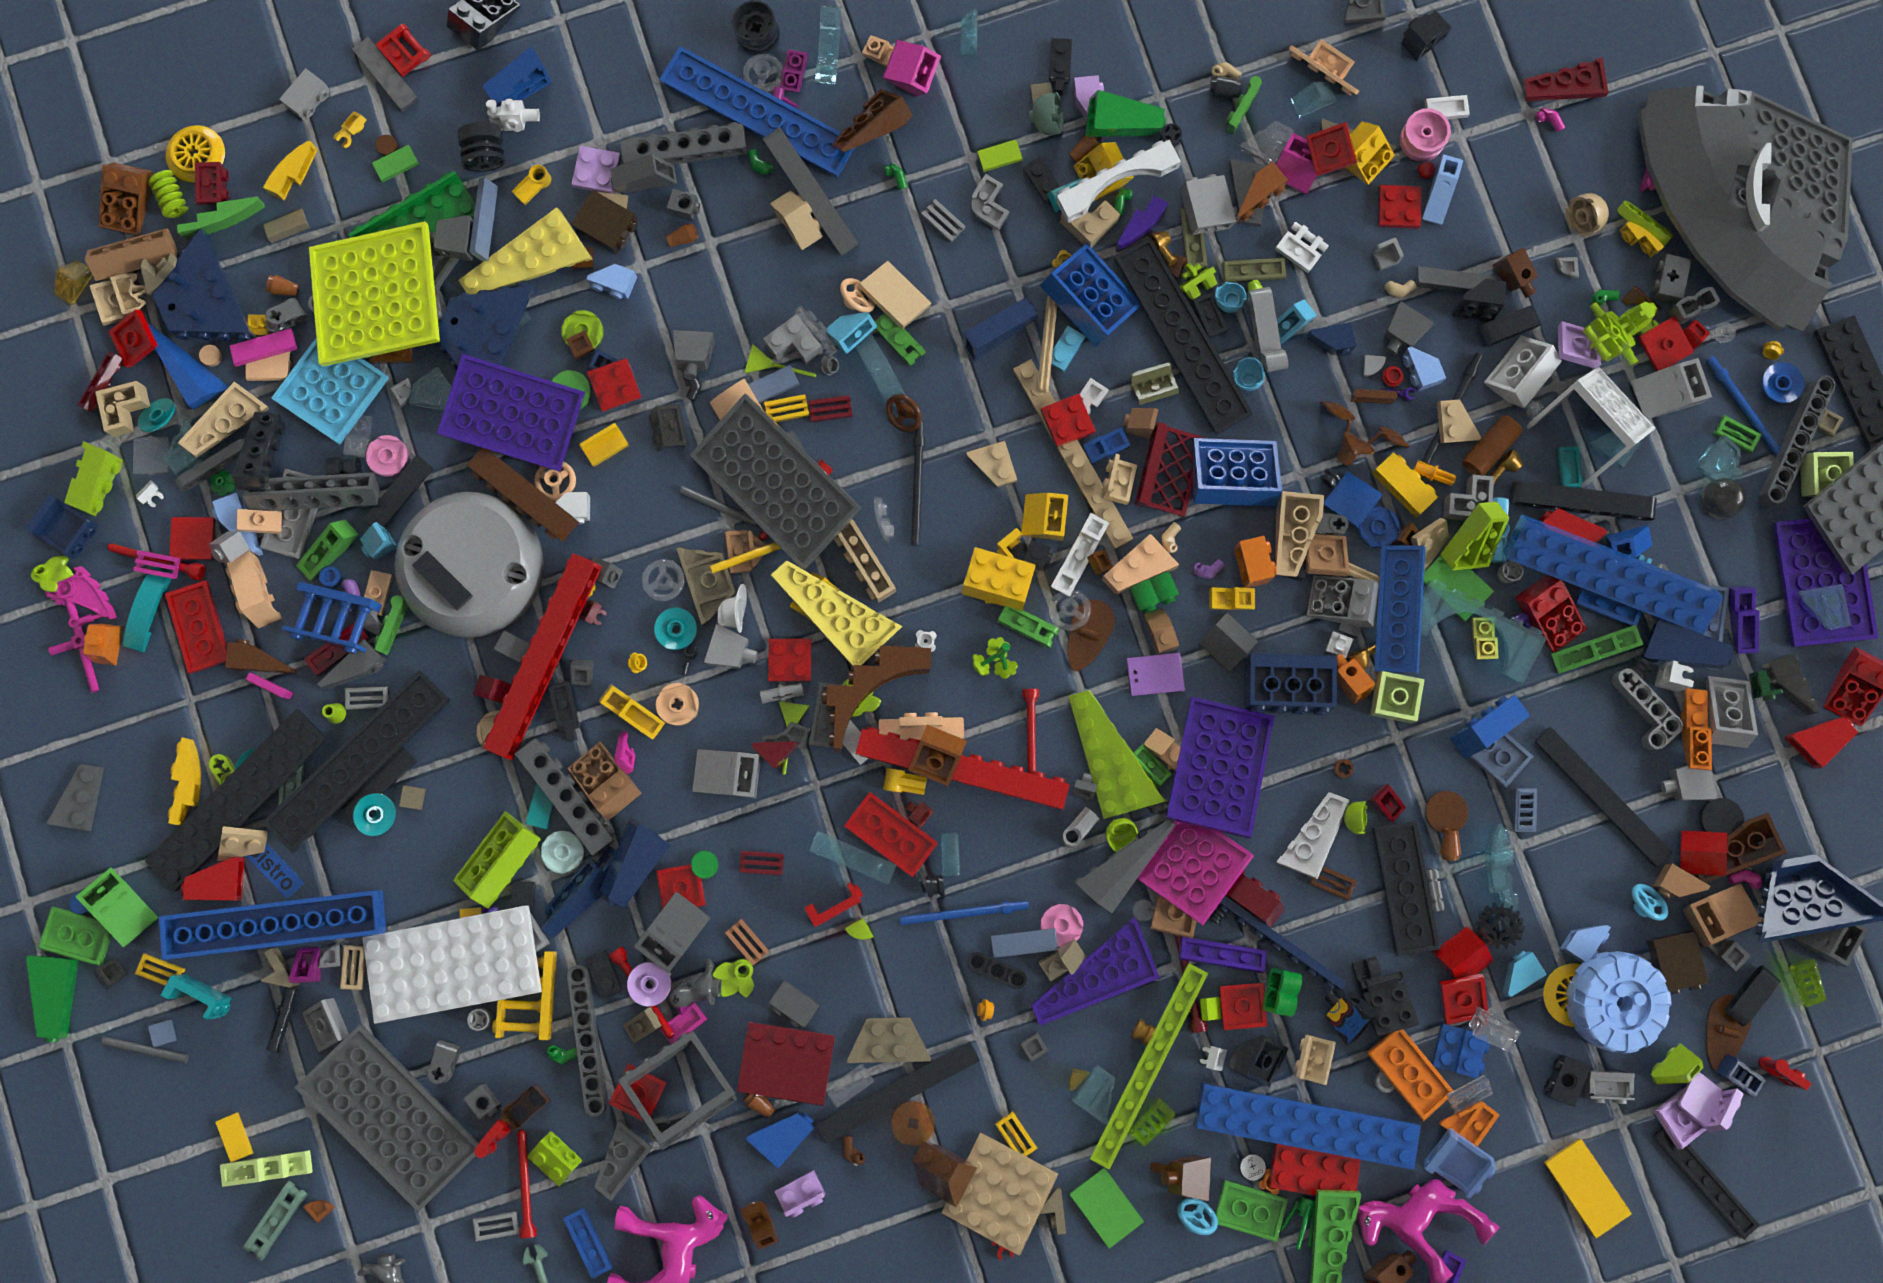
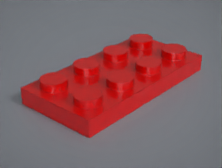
[165,580,227,674]
[844,792,938,877]
[1268,1143,1361,1196]

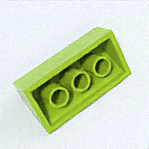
[453,811,541,909]

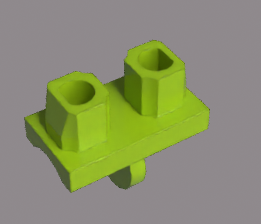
[1179,263,1217,300]

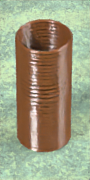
[1462,415,1522,476]

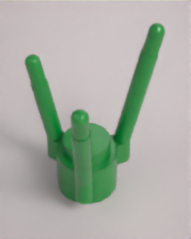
[1280,1197,1315,1250]

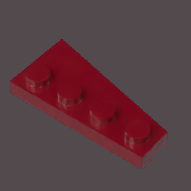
[1522,57,1609,101]

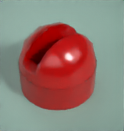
[1417,162,1435,179]

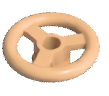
[840,278,875,313]
[534,462,576,501]

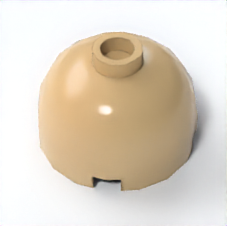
[1566,193,1609,236]

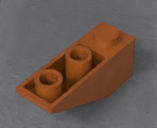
[1236,161,1288,223]

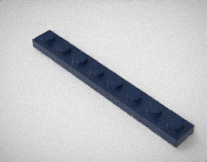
[1217,896,1347,990]

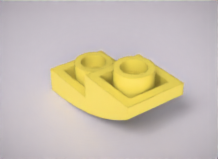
[1471,617,1498,659]

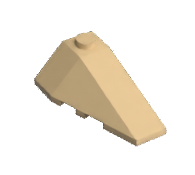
[1275,491,1324,577]

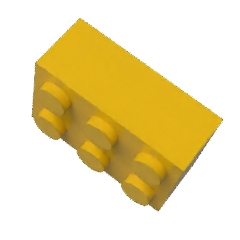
[962,547,1036,611]

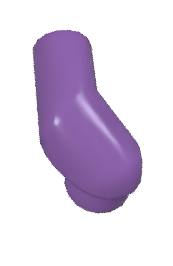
[1194,559,1226,579]
[342,579,360,611]

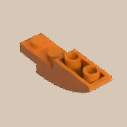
[1680,688,1712,771]

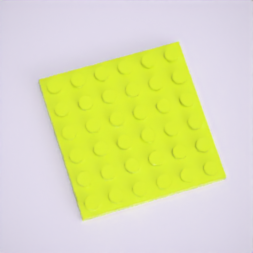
[309,221,440,366]

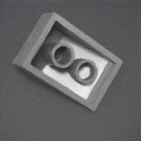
[1706,676,1758,748]

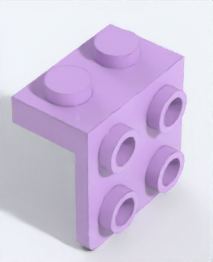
[1678,1072,1744,1132]

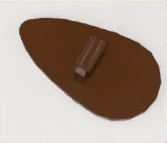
[1068,599,1115,671]
[1706,994,1752,1071]

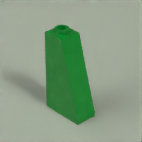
[1086,90,1166,137]
[26,955,79,1042]

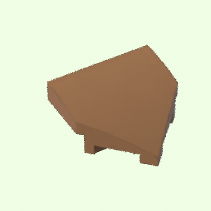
[724,530,767,574]

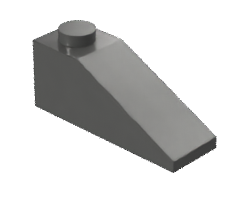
[317,640,387,690]

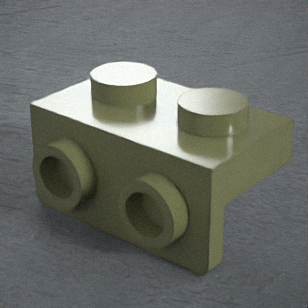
[1130,362,1179,405]

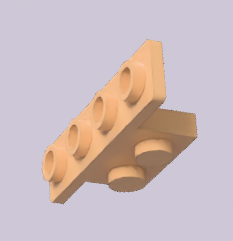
[1289,39,1359,96]
[879,712,964,740]

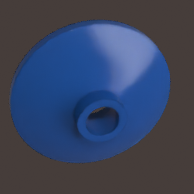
[1762,362,1804,403]

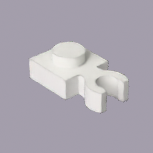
[1080,378,1109,415]

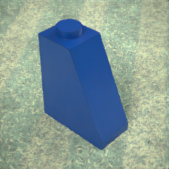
[746,1111,815,1168]

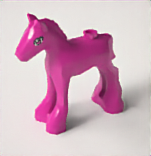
[1356,1179,1500,1283]
[607,1195,728,1283]

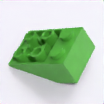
[75,867,159,948]

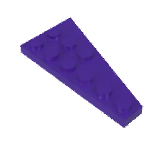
[1031,917,1160,1026]

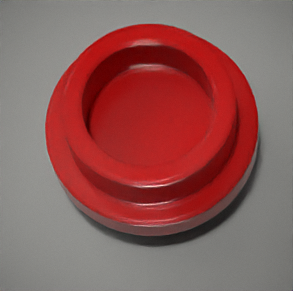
[1382,366,1404,387]

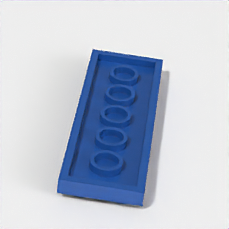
[1374,546,1426,674]

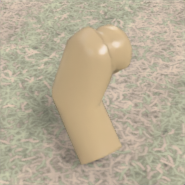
[1211,62,1242,81]
[1385,280,1417,298]
[1161,522,1181,553]

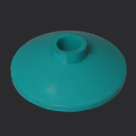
[138,398,175,432]
[654,608,697,650]
[353,793,396,836]

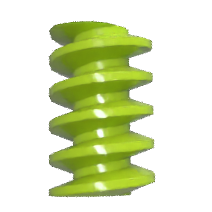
[149,170,189,218]

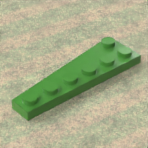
[1310,1189,1361,1283]

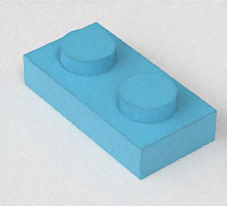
[1051,326,1085,373]

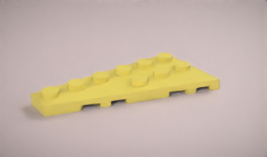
[458,207,592,295]
[770,561,903,667]

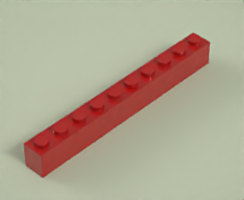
[483,553,602,760]
[855,726,1070,810]

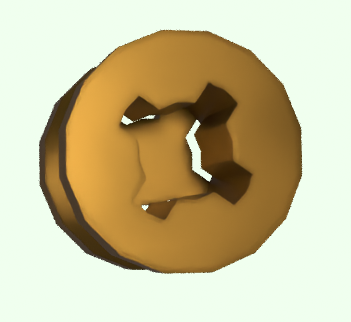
[1130,1018,1156,1045]

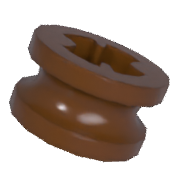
[1334,759,1354,778]

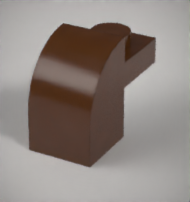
[741,1201,780,1250]

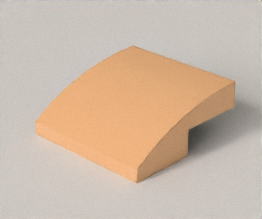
[246,337,292,381]
[710,379,762,420]

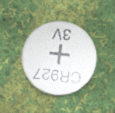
[1240,1154,1266,1180]

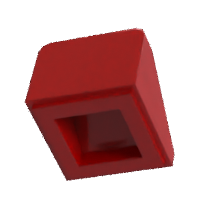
[1683,319,1710,350]

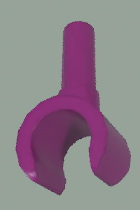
[772,87,799,108]

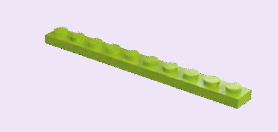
[1090,963,1208,1169]

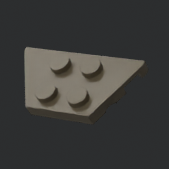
[676,547,736,625]
[847,1017,931,1063]

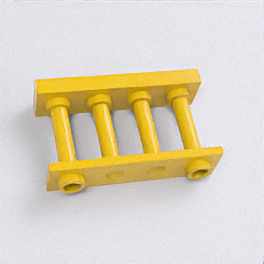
[492,951,557,1040]

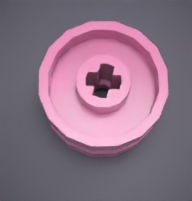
[1399,108,1451,162]

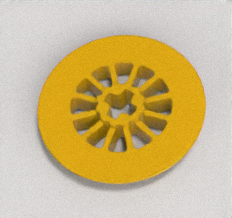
[165,125,225,182]
[1543,963,1581,1027]

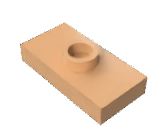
[236,509,282,534]
[364,570,393,616]

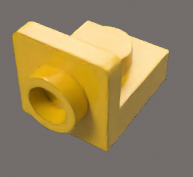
[997,528,1022,558]

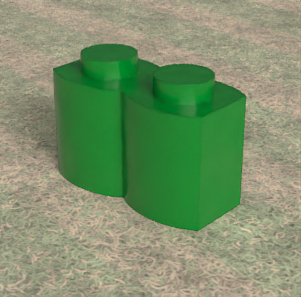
[1129,571,1179,614]
[1263,968,1302,1017]

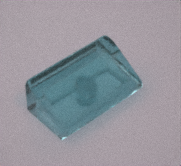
[961,9,977,56]
[941,832,960,877]

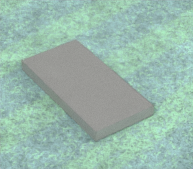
[259,469,318,560]

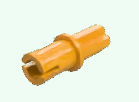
[1414,460,1456,486]

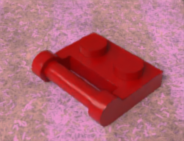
[375,24,431,77]
[1758,1056,1812,1090]
[474,1119,512,1158]

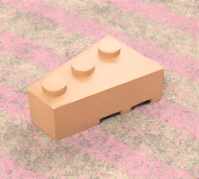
[1102,534,1179,595]
[226,550,282,629]

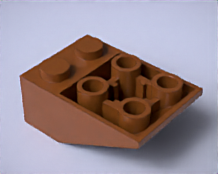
[99,162,153,235]

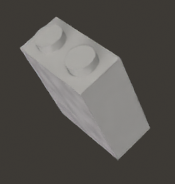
[1180,174,1236,235]

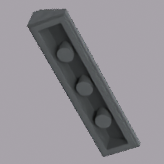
[1416,266,1500,293]

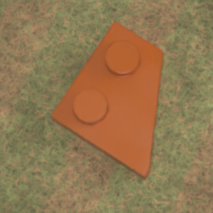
[1439,1101,1500,1147]

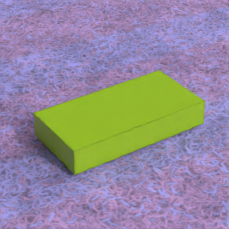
[977,140,1023,172]

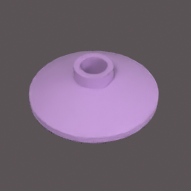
[627,962,671,1006]

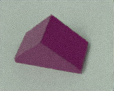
[289,947,321,983]

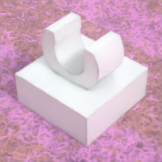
[136,480,164,507]
[1325,631,1353,659]
[1200,1046,1227,1071]

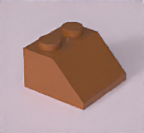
[908,725,967,786]

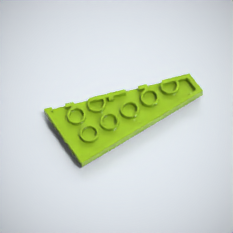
[1069,690,1166,819]

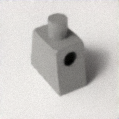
[704,624,758,669]
[1660,765,1717,801]

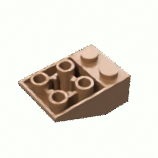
[567,741,642,821]
[1682,883,1761,949]

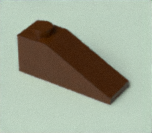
[225,639,296,674]

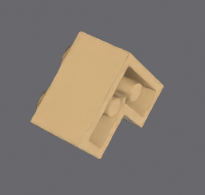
[770,190,823,250]
[1060,200,1120,248]
[95,381,150,437]

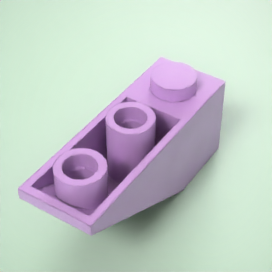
[1073,75,1105,142]

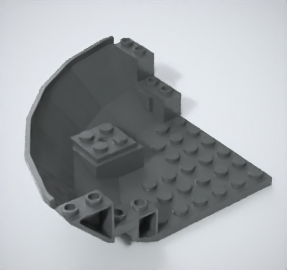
[1637,85,1853,332]

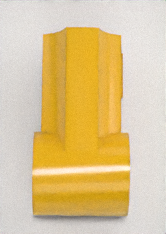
[511,165,551,205]
[883,768,927,795]

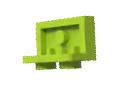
[527,1131,582,1186]

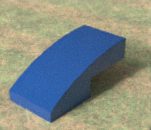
[1083,427,1131,464]

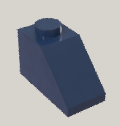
[1307,322,1357,356]

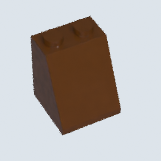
[913,1141,977,1207]

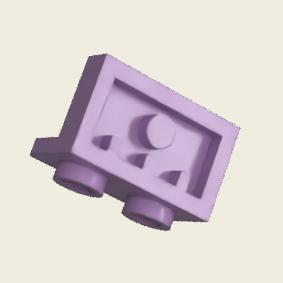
[774,1170,826,1218]

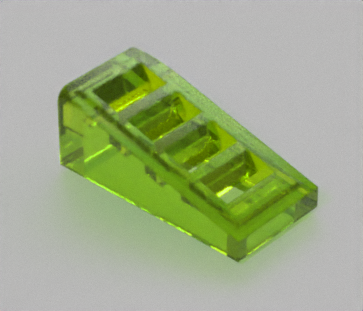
[1789,959,1827,1007]
[1129,1098,1175,1147]

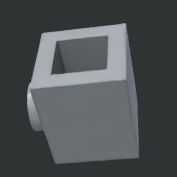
[209,531,250,563]

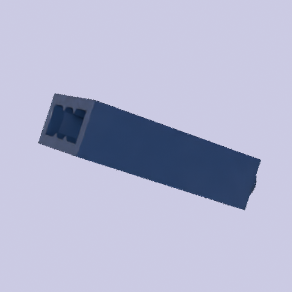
[963,298,1037,360]
[1641,618,1734,669]
[600,817,670,908]

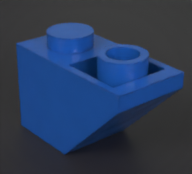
[1606,525,1653,557]

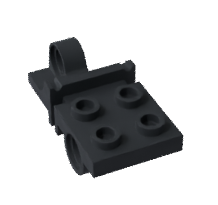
[1352,956,1419,1037]

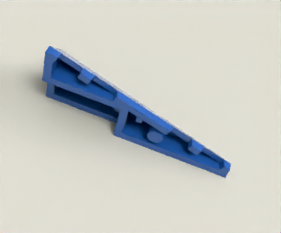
[148,323,229,410]

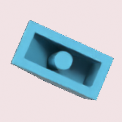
[1277,299,1317,344]
[825,312,877,354]
[360,522,397,561]
[1502,950,1547,997]

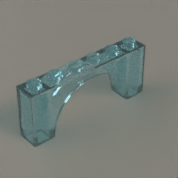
[1421,579,1547,684]

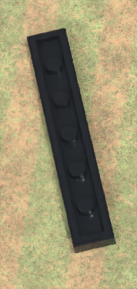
[1652,1127,1760,1240]

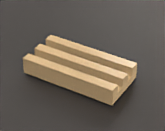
[340,945,366,990]

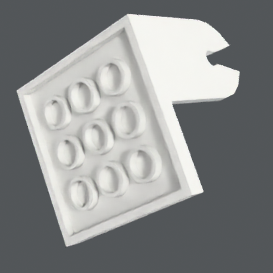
[1526,367,1655,488]

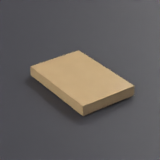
[858,261,931,329]

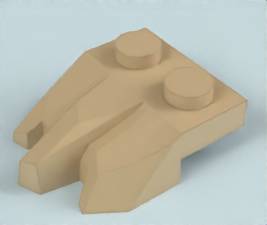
[89,274,148,326]

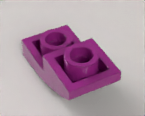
[780,49,808,93]

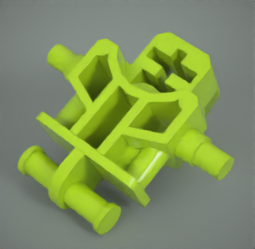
[1582,302,1657,366]

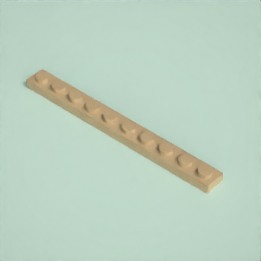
[1013,359,1133,550]

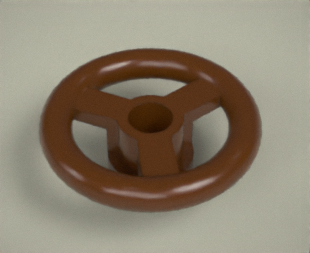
[886,394,922,432]

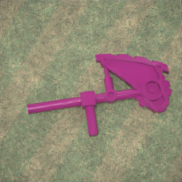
[45,566,117,693]

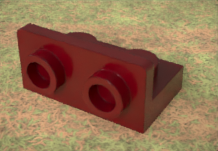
[195,162,229,205]

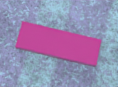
[230,328,297,367]

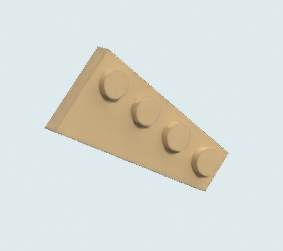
[178,382,269,458]

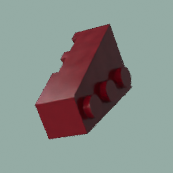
[1225,870,1285,928]

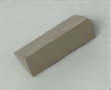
[263,209,310,243]

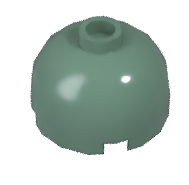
[1029,92,1064,135]

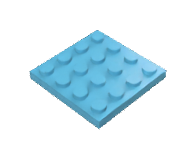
[272,337,389,445]

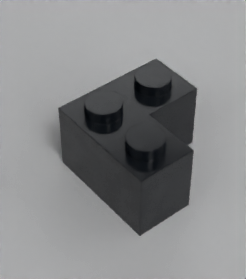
[1401,10,1452,61]

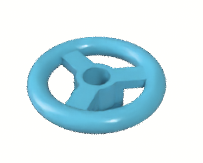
[1632,884,1668,921]
[1177,1198,1218,1235]

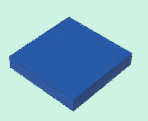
[1323,471,1382,529]

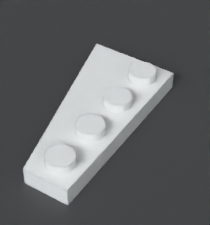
[1276,792,1350,879]

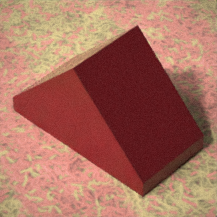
[473,675,512,704]
[752,741,798,769]
[1367,784,1406,823]

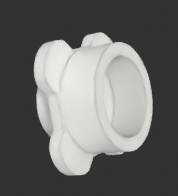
[915,630,937,652]

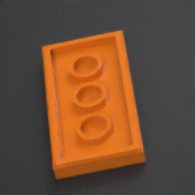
[1366,1029,1455,1121]

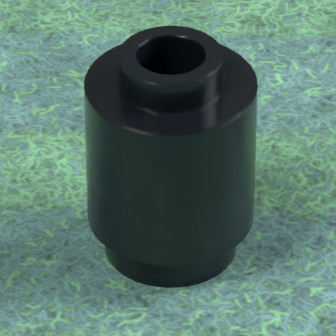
[1210,75,1241,99]

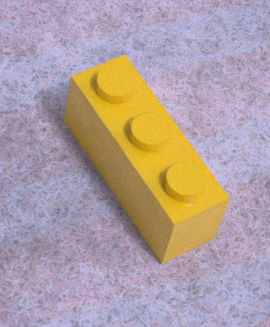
[1371,452,1438,518]

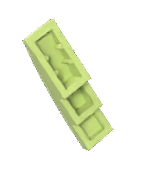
[220,1150,313,1187]

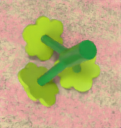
[972,637,1018,679]

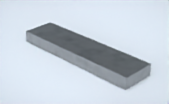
[352,37,419,112]

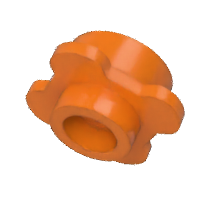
[1259,1169,1279,1195]

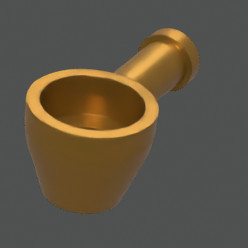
[1148,231,1177,266]
[1490,449,1523,484]
[1347,644,1376,669]

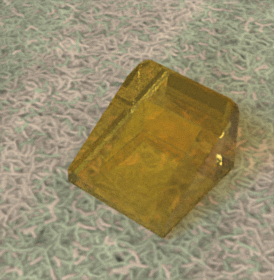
[1068,1067,1090,1091]

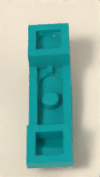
[123,567,172,652]

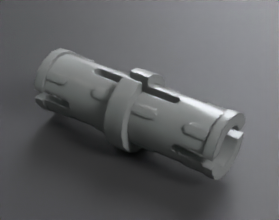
[760,682,804,704]

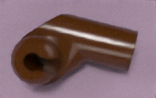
[842,1136,865,1166]

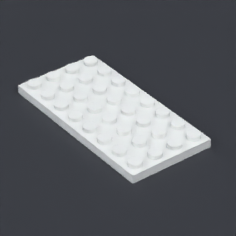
[362,906,542,1024]

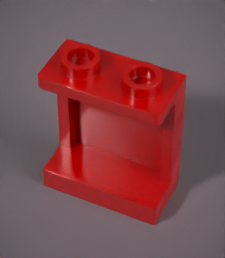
[805,882,864,927]

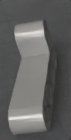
[1248,287,1288,373]
[1612,669,1683,751]

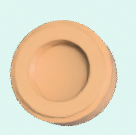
[199,345,222,367]

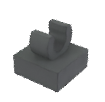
[1072,773,1097,800]

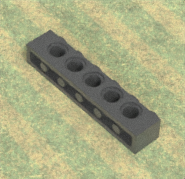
[620,122,748,165]
[243,473,379,511]
[515,738,615,857]

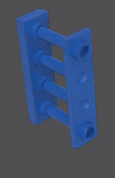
[282,582,382,654]

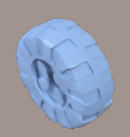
[1566,951,1671,1054]

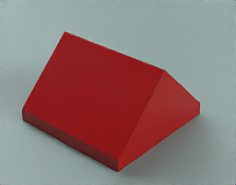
[1681,830,1727,876]
[1433,926,1493,979]

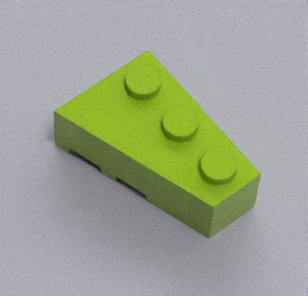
[64,441,123,517]
[1441,502,1510,571]

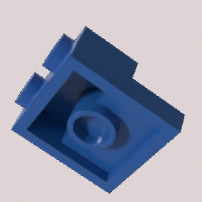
[1431,1023,1490,1079]

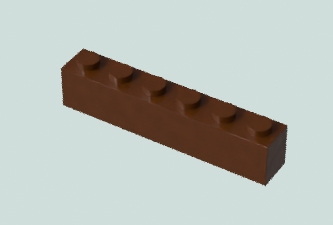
[467,448,579,542]

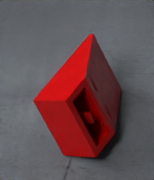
[1515,574,1587,653]
[1823,647,1883,726]

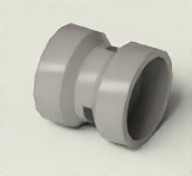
[1497,560,1523,584]
[467,1008,493,1031]

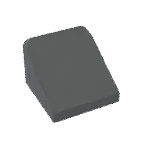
[570,659,594,686]

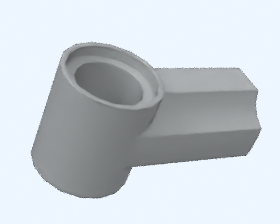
[1061,807,1099,848]

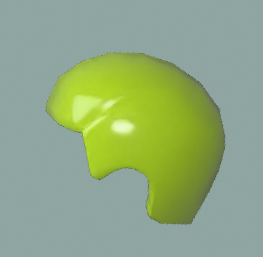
[1344,801,1367,834]
[1105,818,1138,852]

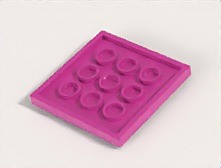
[1137,821,1254,926]

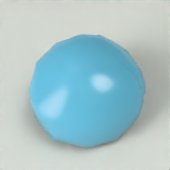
[1215,282,1247,313]
[1233,357,1265,392]

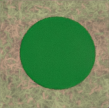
[691,851,718,879]

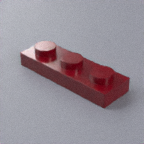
[77,351,122,412]
[304,621,370,677]

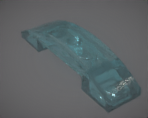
[815,6,842,85]
[854,333,905,406]
[809,831,896,884]

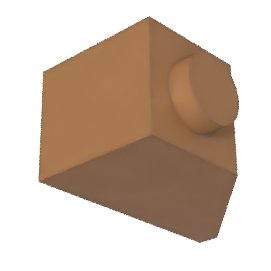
[1123,408,1158,439]
[1143,608,1179,655]
[1653,864,1710,899]

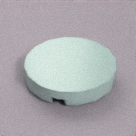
[541,831,585,874]

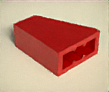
[1540,508,1608,543]
[1784,717,1859,769]
[181,857,245,901]

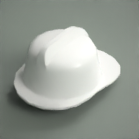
[718,584,747,633]

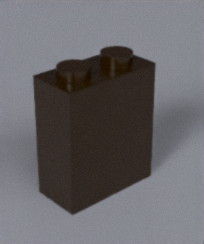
[571,190,638,255]
[1646,931,1709,995]

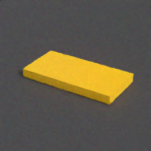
[1544,1138,1632,1239]

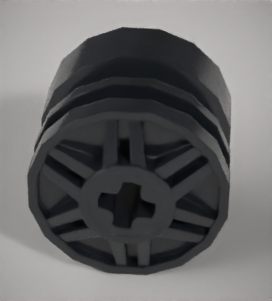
[732,0,780,55]
[457,122,505,172]

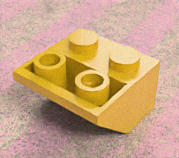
[1346,121,1395,185]
[1073,142,1134,201]
[1021,493,1068,541]

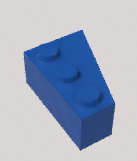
[483,46,552,107]
[1450,695,1530,759]

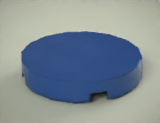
[1357,506,1400,549]

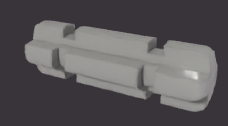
[1426,869,1444,912]

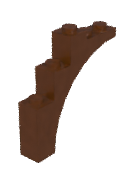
[822,646,931,753]

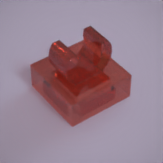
[906,801,934,828]

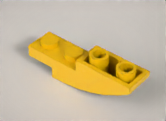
[168,737,201,825]

